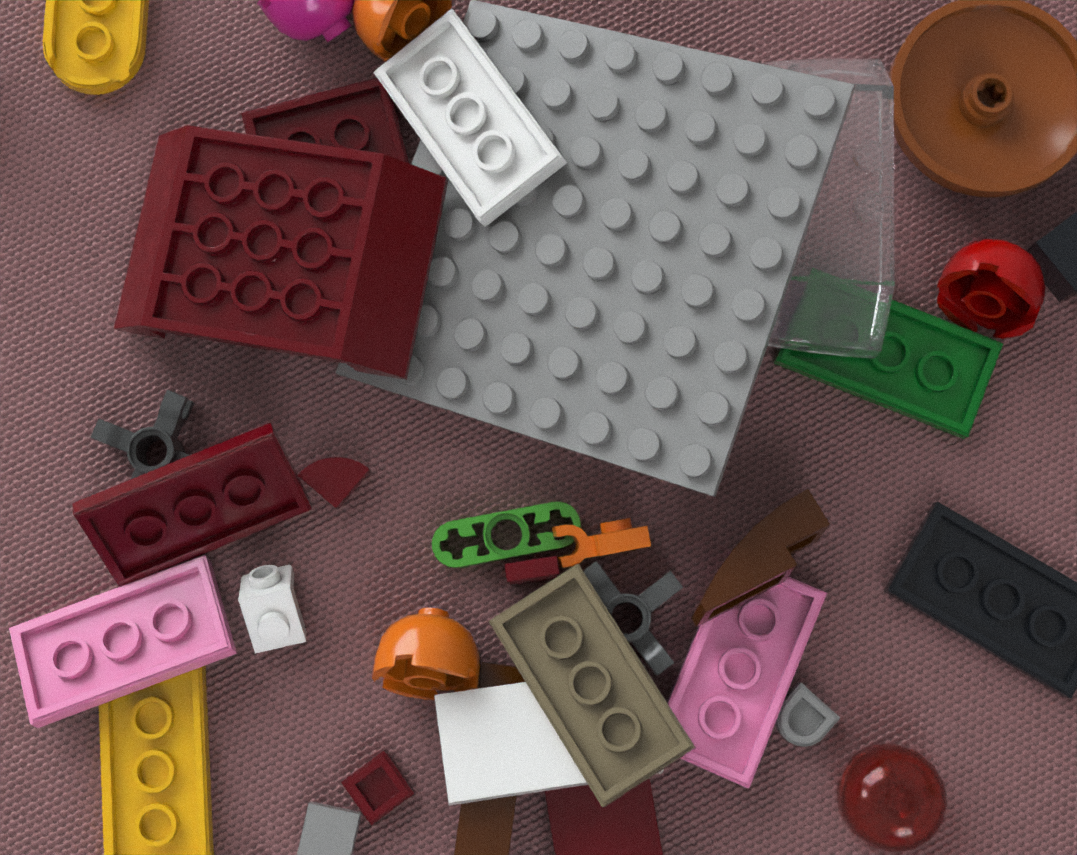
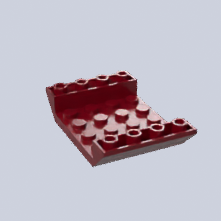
[114,125,448,380]

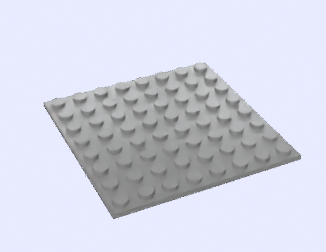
[336,0,856,497]

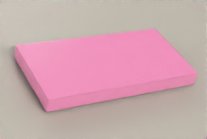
[667,552,827,789]
[9,555,237,728]

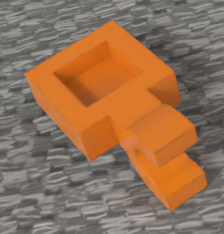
[552,518,651,568]

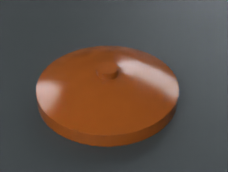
[886,0,1077,198]

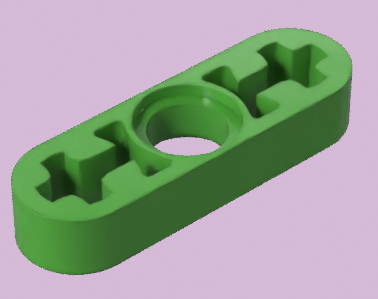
[432,501,581,569]

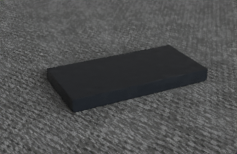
[884,501,1077,698]

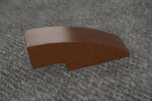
[691,489,830,627]

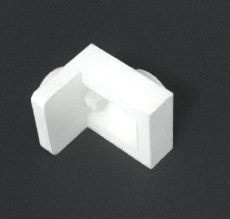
[238,565,307,653]

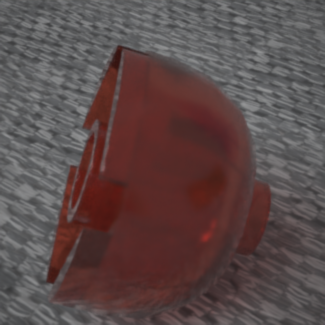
[836,743,948,852]

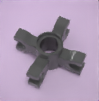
[90,390,195,479]
[584,561,683,676]

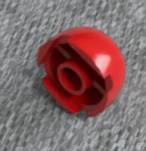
[936,239,1046,339]

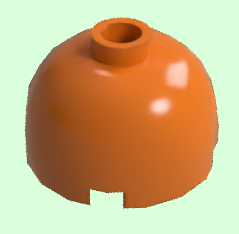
[352,0,452,62]
[372,608,480,700]

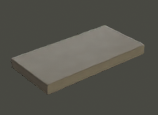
[489,564,696,807]

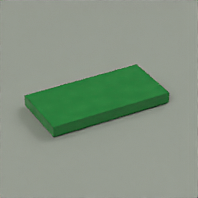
[774,268,1003,439]

